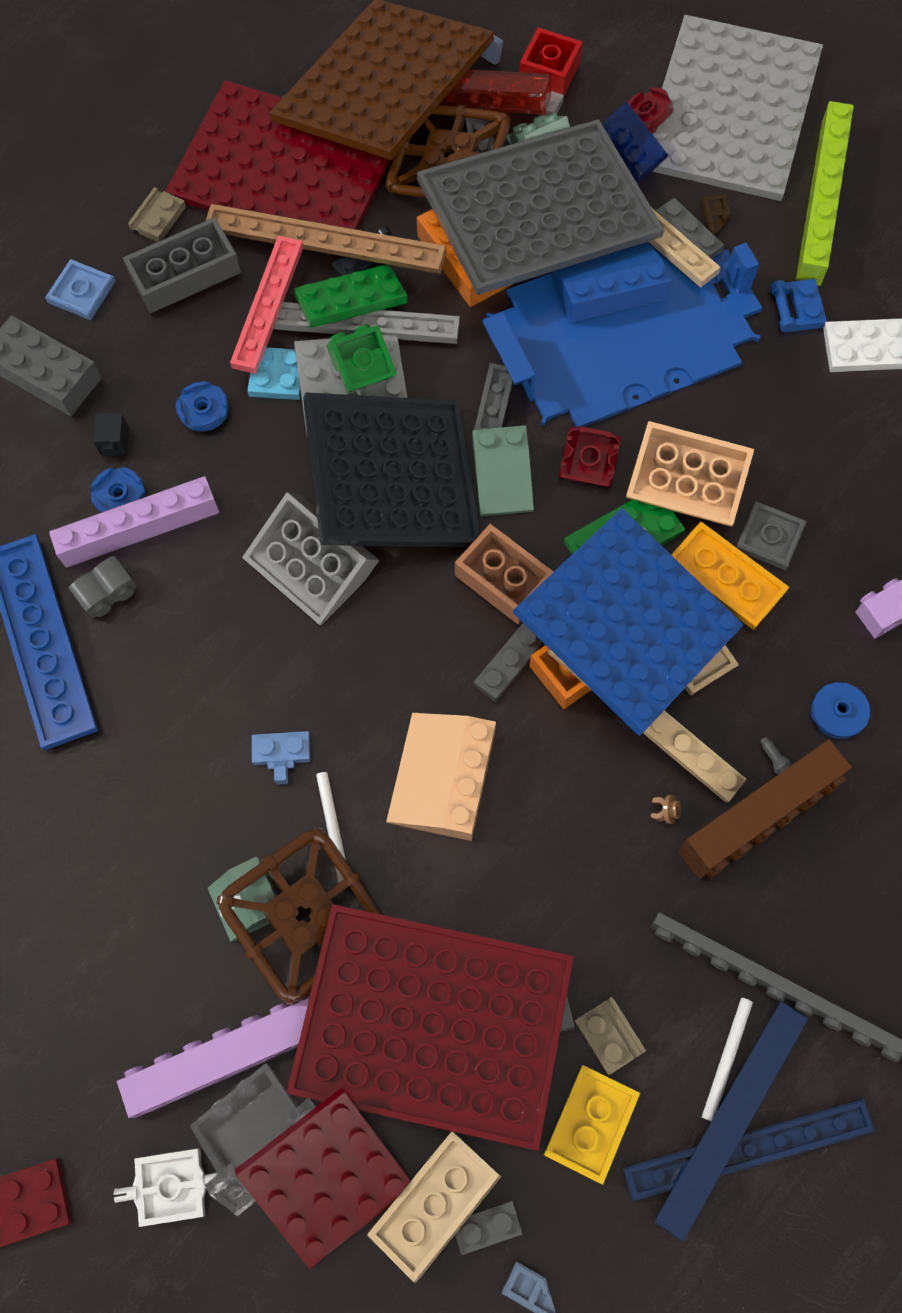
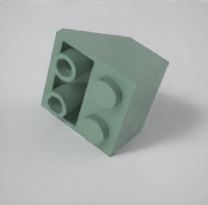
[507,113,570,145]

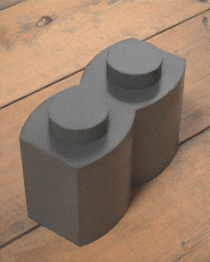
[68,556,137,618]

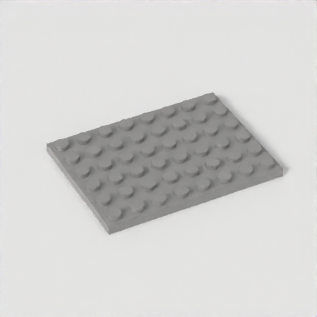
[638,15,823,201]

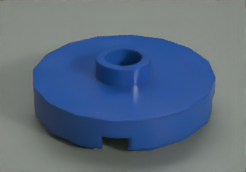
[176,381,229,432]
[91,467,146,513]
[811,682,870,739]

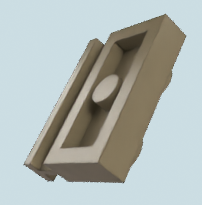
[128,187,186,242]
[574,997,646,1076]

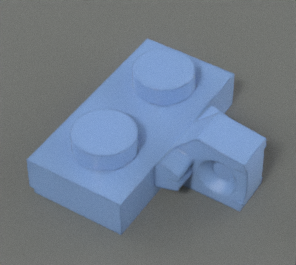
[252,731,311,785]

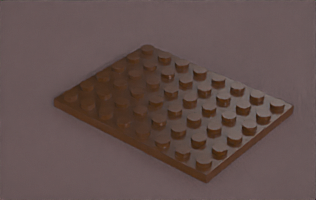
[269,0,494,160]

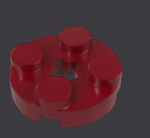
[624,87,674,135]

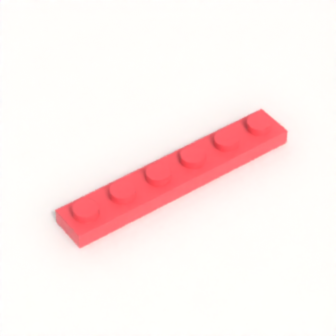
[230,236,303,374]

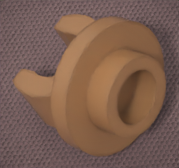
[651,795,682,824]

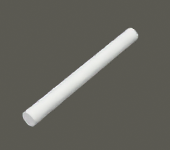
[316,772,346,883]
[701,998,753,1122]

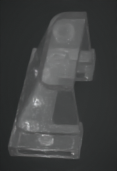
[190,1063,317,1216]

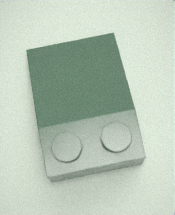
[472,425,534,517]

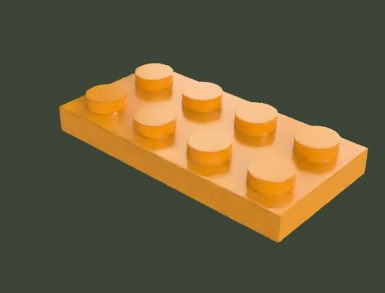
[672,522,789,630]

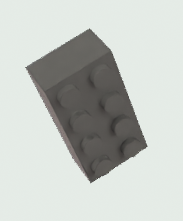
[123,217,241,313]
[0,315,102,416]

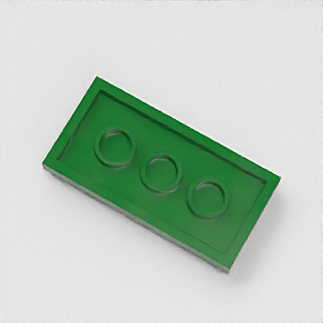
[294,264,407,328]
[563,500,685,554]

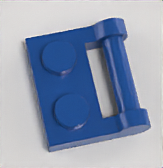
[770,279,827,332]

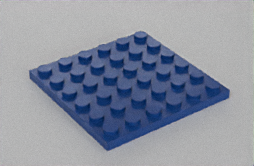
[513,508,744,736]

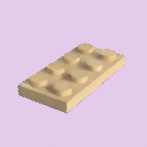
[367,1131,501,1283]

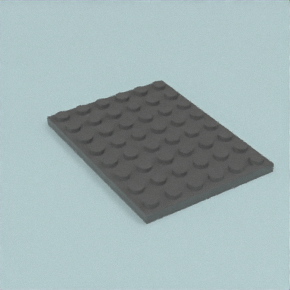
[417,119,664,295]

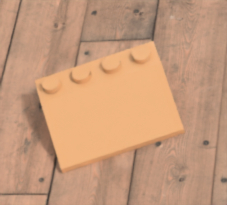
[626,421,754,527]
[386,713,496,841]

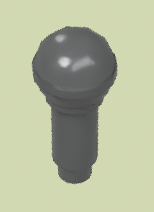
[760,737,793,775]

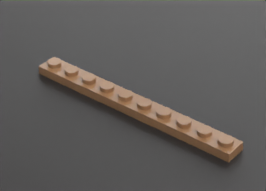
[206,204,447,274]

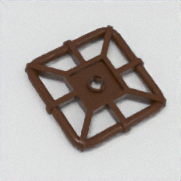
[385,104,511,198]
[216,827,382,1005]

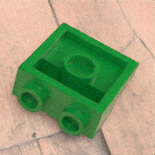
[326,324,397,394]

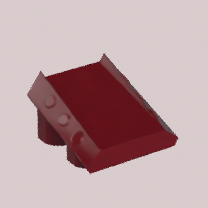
[559,427,621,487]

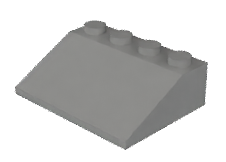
[242,492,379,625]

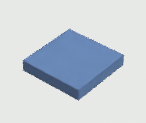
[45,259,116,320]

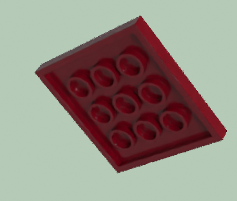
[234,1087,412,1269]

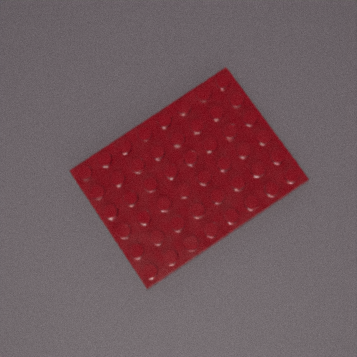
[165,80,391,230]
[287,904,574,1151]

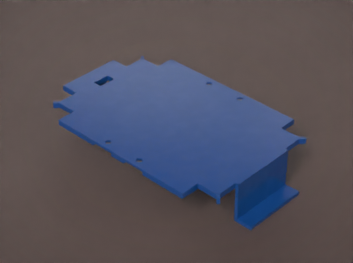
[482,242,762,427]

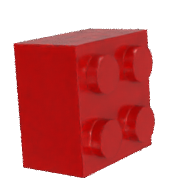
[519,27,582,97]

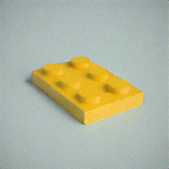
[544,1065,640,1185]

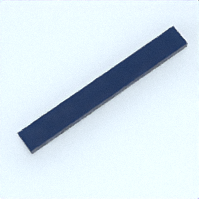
[654,1001,808,1242]
[622,1099,875,1201]

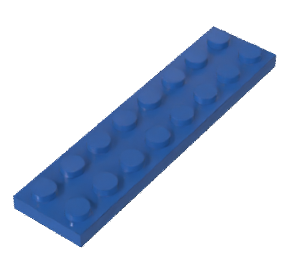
[0,534,99,751]

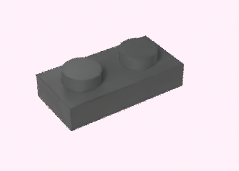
[455,1201,522,1255]

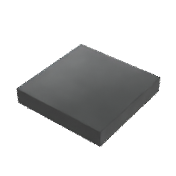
[736,501,807,570]

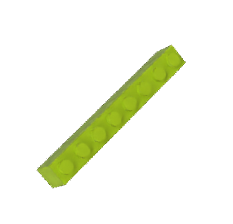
[796,101,854,286]

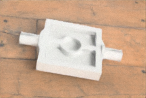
[114,1149,225,1227]

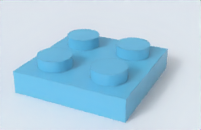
[247,347,301,400]

